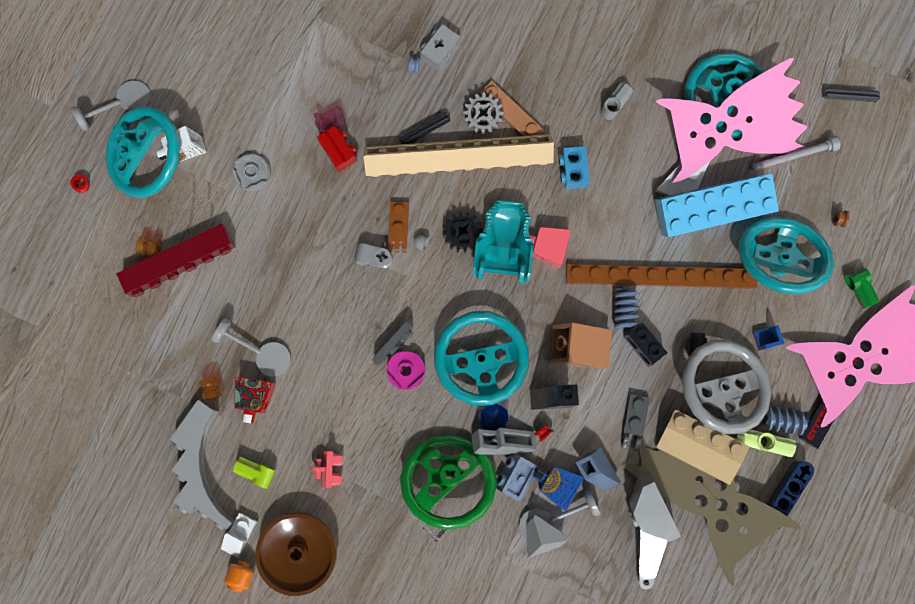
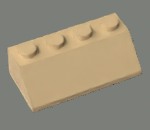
[656,410,750,485]

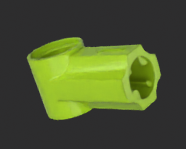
[233,456,276,489]

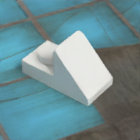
[221,513,258,558]

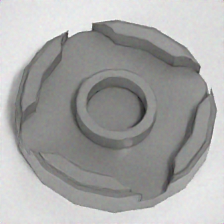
[232,154,271,191]

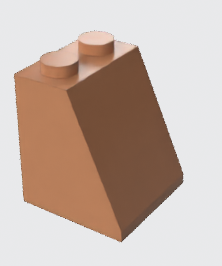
[548,323,612,369]

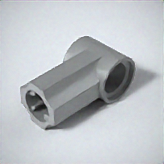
[601,83,634,120]

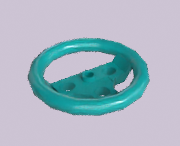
[684,53,765,139]
[105,107,180,198]
[739,217,835,295]
[434,311,529,406]

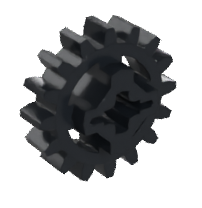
[442,212,483,254]

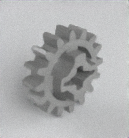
[463,92,504,134]

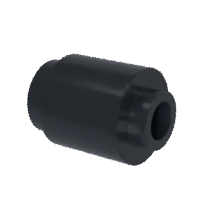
[687,333,707,361]

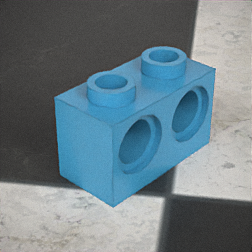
[559,146,590,189]

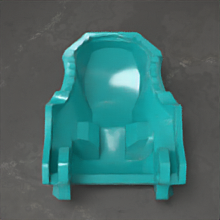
[473,200,534,284]

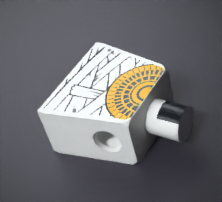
[156,126,207,162]

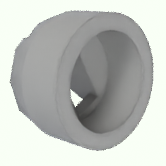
[414,235,429,251]

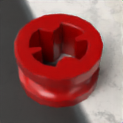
[70,174,90,193]
[534,423,554,442]

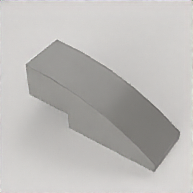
[472,428,537,455]

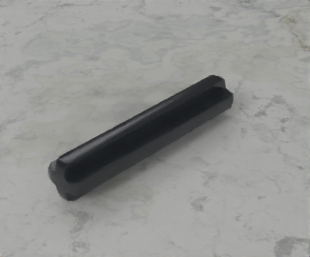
[823,88,880,102]
[399,112,450,144]

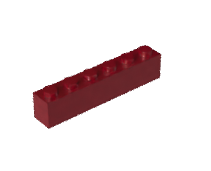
[116,223,235,297]

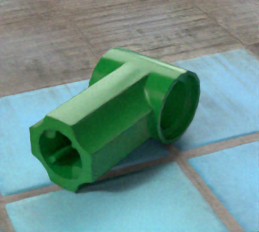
[845,268,880,309]

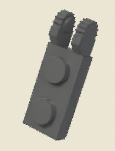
[622,394,650,452]

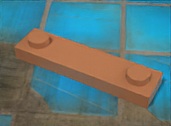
[479,81,545,136]

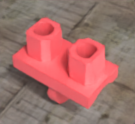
[310,451,343,488]

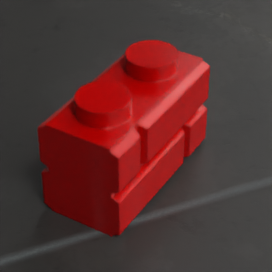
[317,126,358,172]

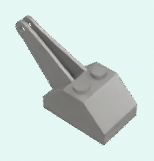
[628,472,681,589]

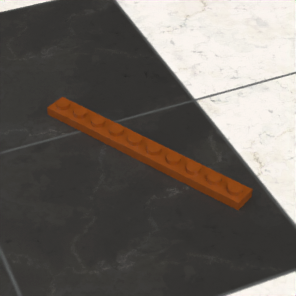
[566,264,757,289]

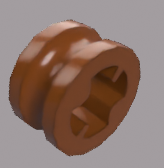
[833,209,850,227]

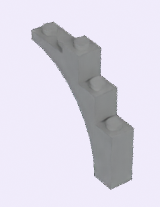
[170,400,235,530]

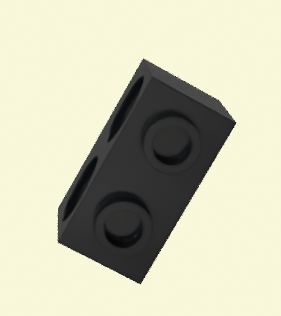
[624,322,668,367]

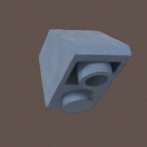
[575,447,621,490]

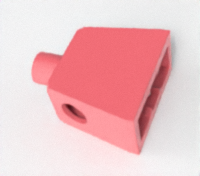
[529,227,571,268]

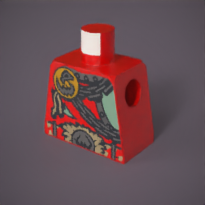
[234,377,276,424]

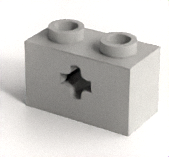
[420,24,460,72]

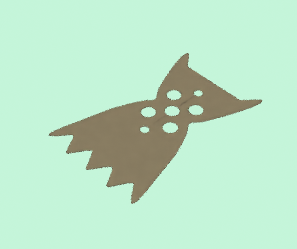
[622,416,801,586]

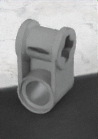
[354,243,393,269]

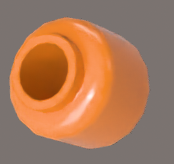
[224,560,254,592]

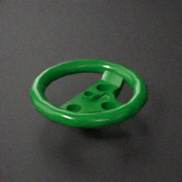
[400,434,497,530]

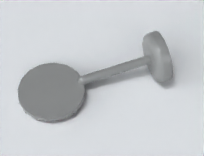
[71,81,151,132]
[212,318,291,377]
[519,489,601,540]

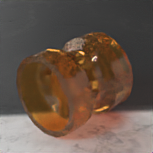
[136,236,162,257]
[199,377,222,401]

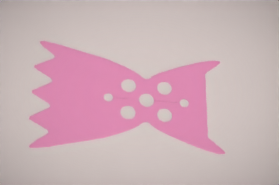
[656,58,807,184]
[786,285,915,427]

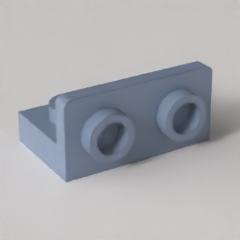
[496,454,538,502]

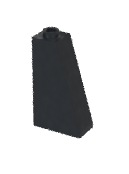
[530,384,579,410]

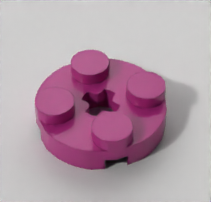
[387,351,425,390]

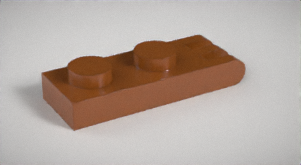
[388,202,409,253]

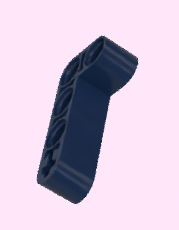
[742,461,814,529]

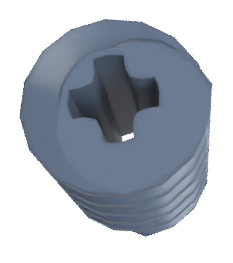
[614,289,640,329]
[763,406,809,435]

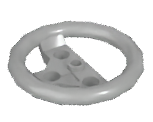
[682,340,771,434]

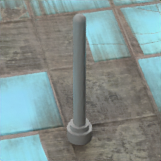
[751,136,841,171]

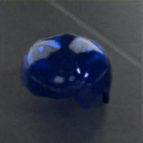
[478,404,510,431]

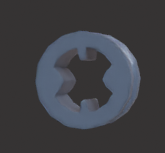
[409,57,420,74]

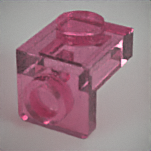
[314,106,347,132]

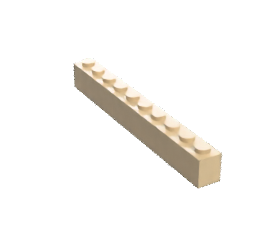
[363,134,554,177]

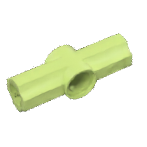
[732,429,796,457]

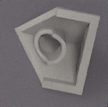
[527,515,569,558]

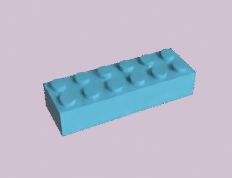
[655,174,779,237]

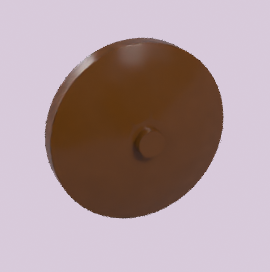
[255,513,337,596]

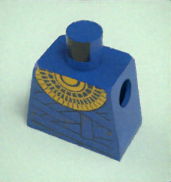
[533,466,584,511]

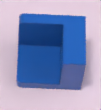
[753,325,785,351]

